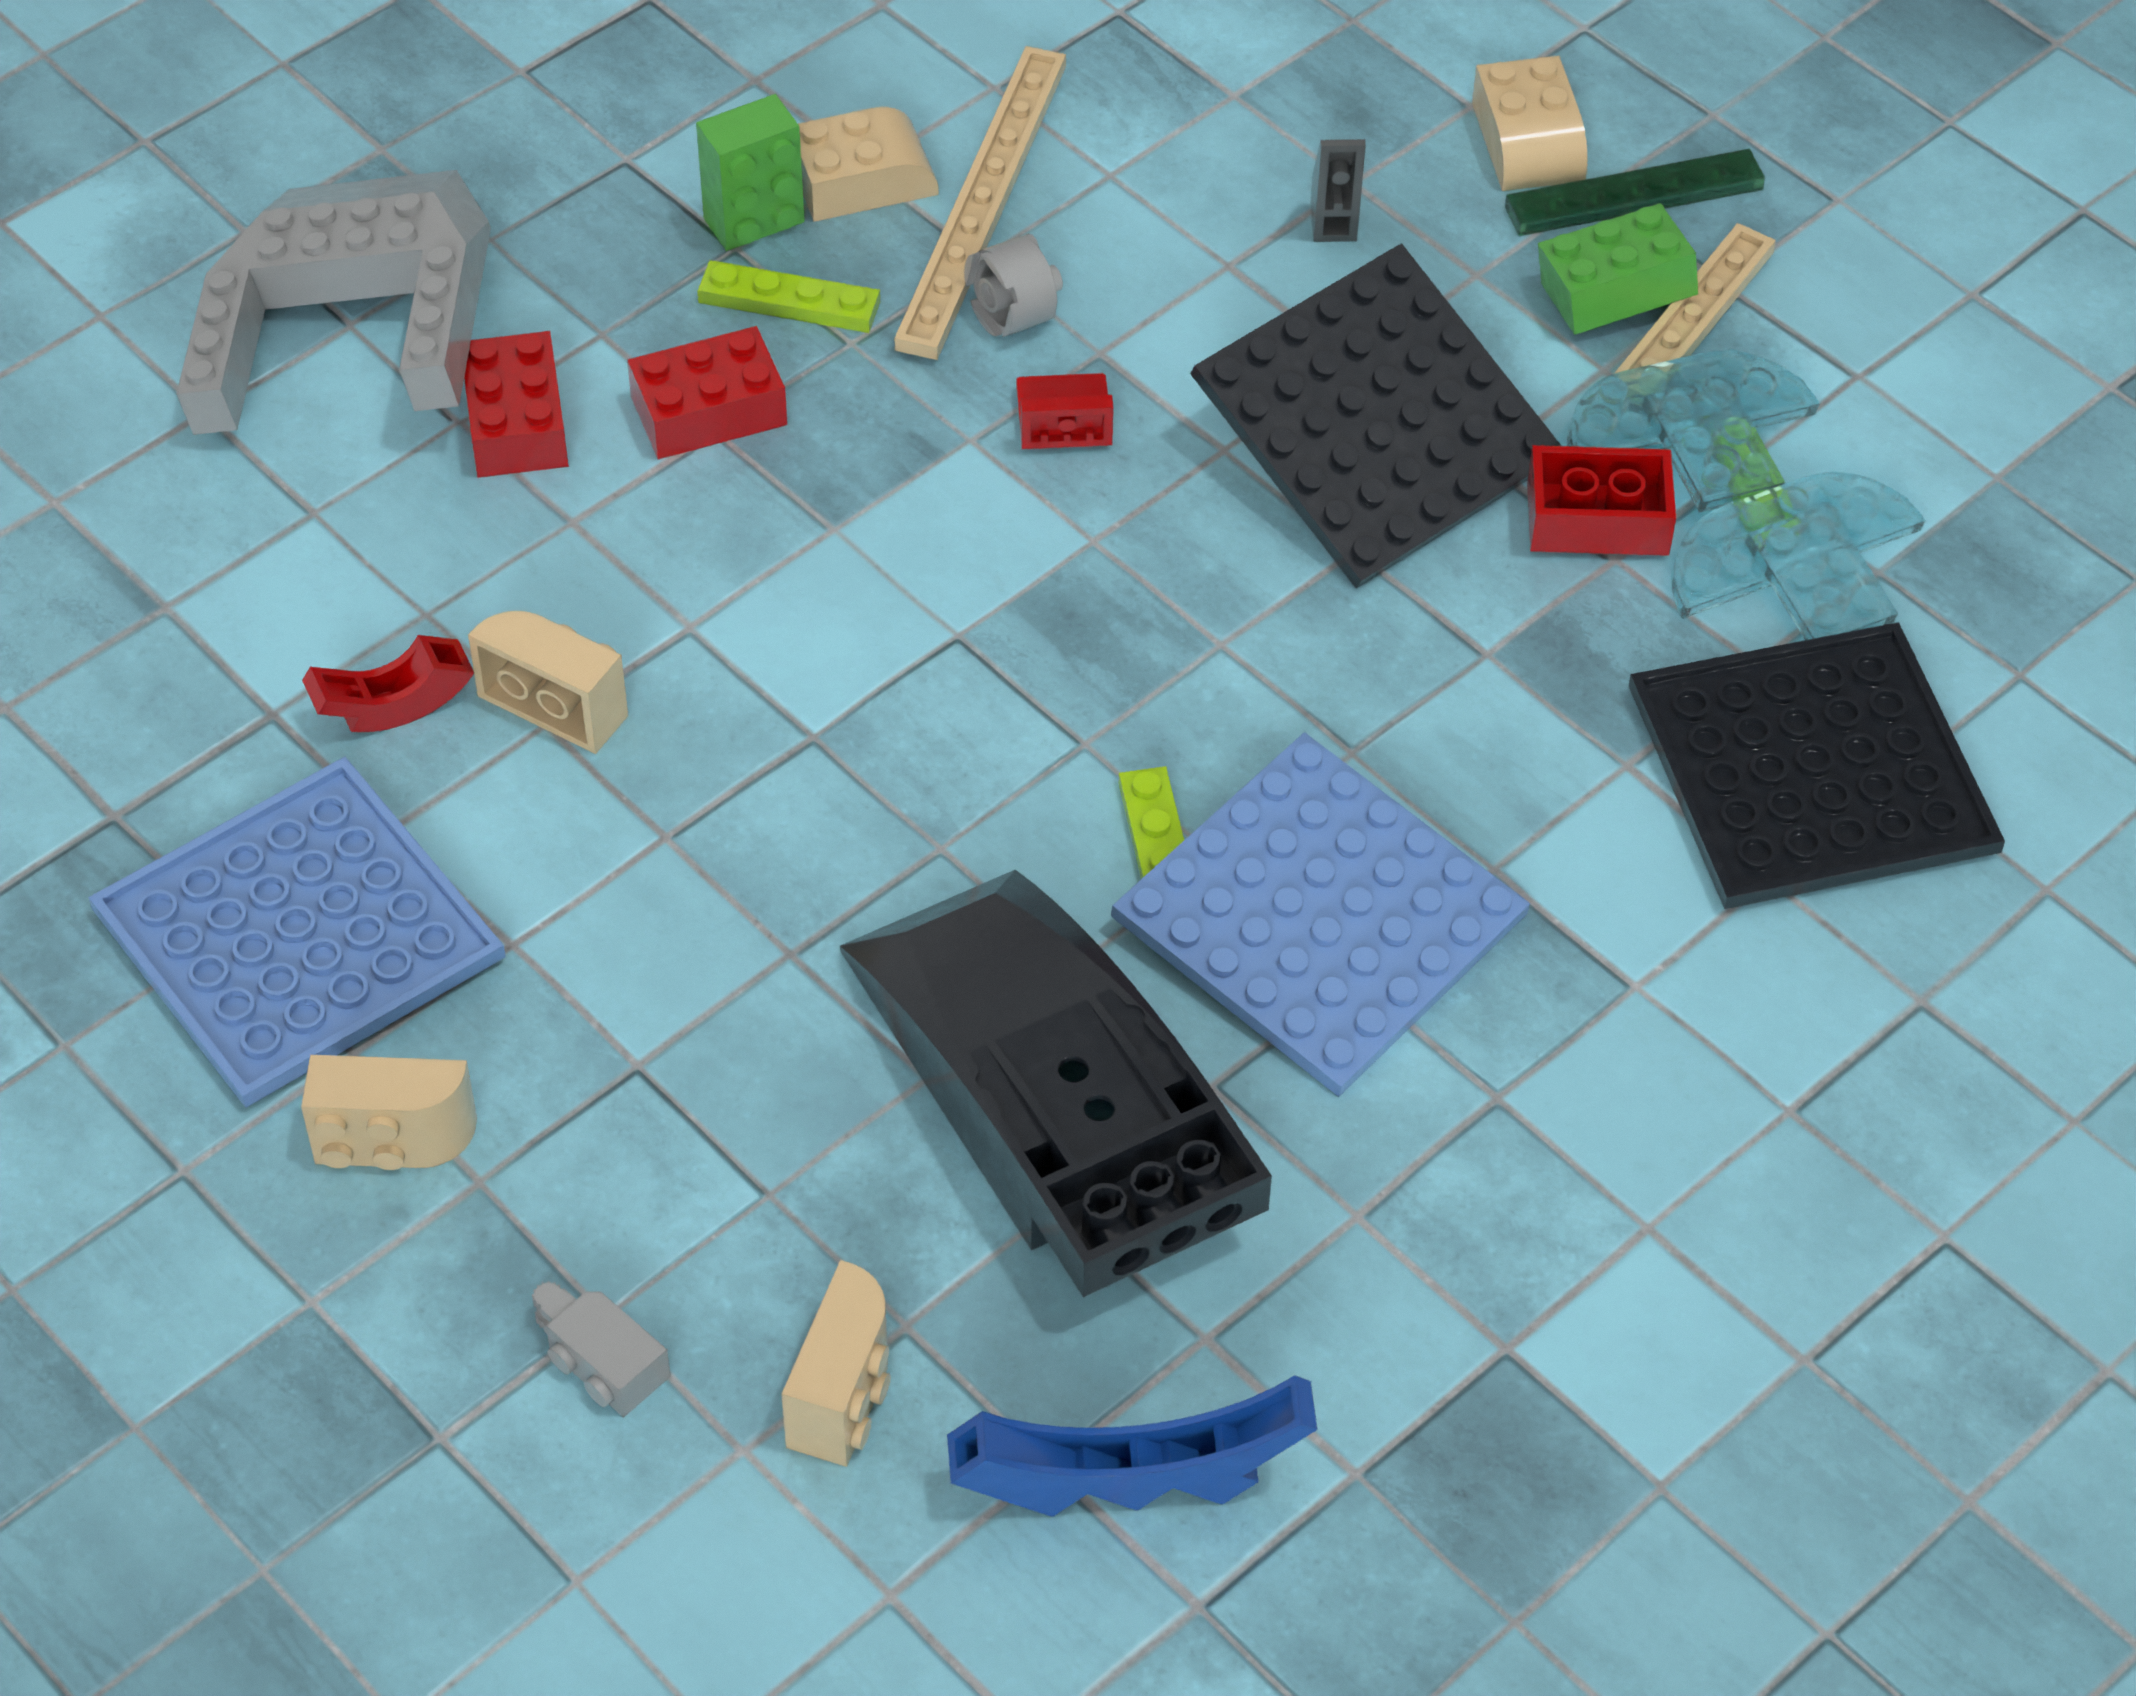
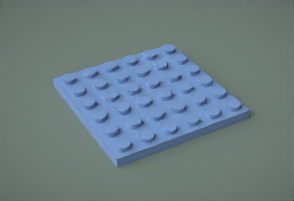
[1111,732,1530,1097]
[88,756,506,1108]

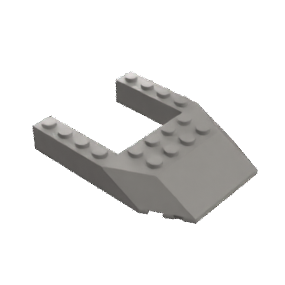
[176,170,491,435]

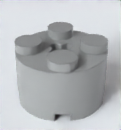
[964,234,1063,337]

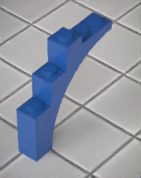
[947,1375,1318,1517]

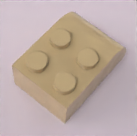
[1472,55,1588,191]
[798,107,939,222]
[468,611,628,754]
[301,1055,477,1170]
[781,1260,890,1467]

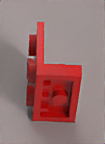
[1016,373,1114,449]

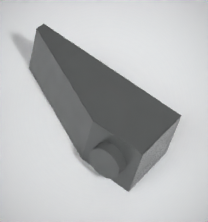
[1310,139,1366,242]

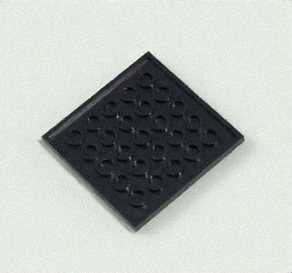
[1190,243,1562,588]
[1629,622,2005,909]

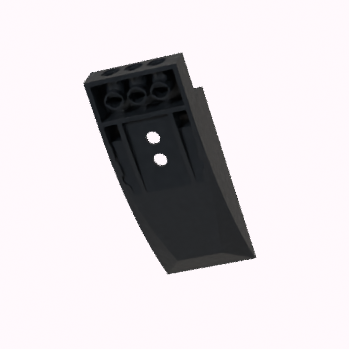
[840,869,1272,1297]

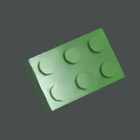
[696,93,805,251]
[1538,203,1698,335]

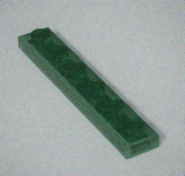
[1505,148,1765,236]

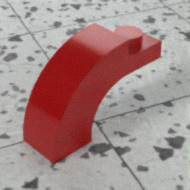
[302,635,475,732]

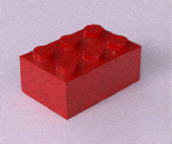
[627,326,788,460]
[464,331,569,478]
[1527,445,1676,556]

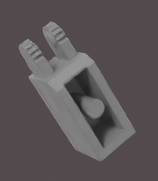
[532,1281,671,1417]

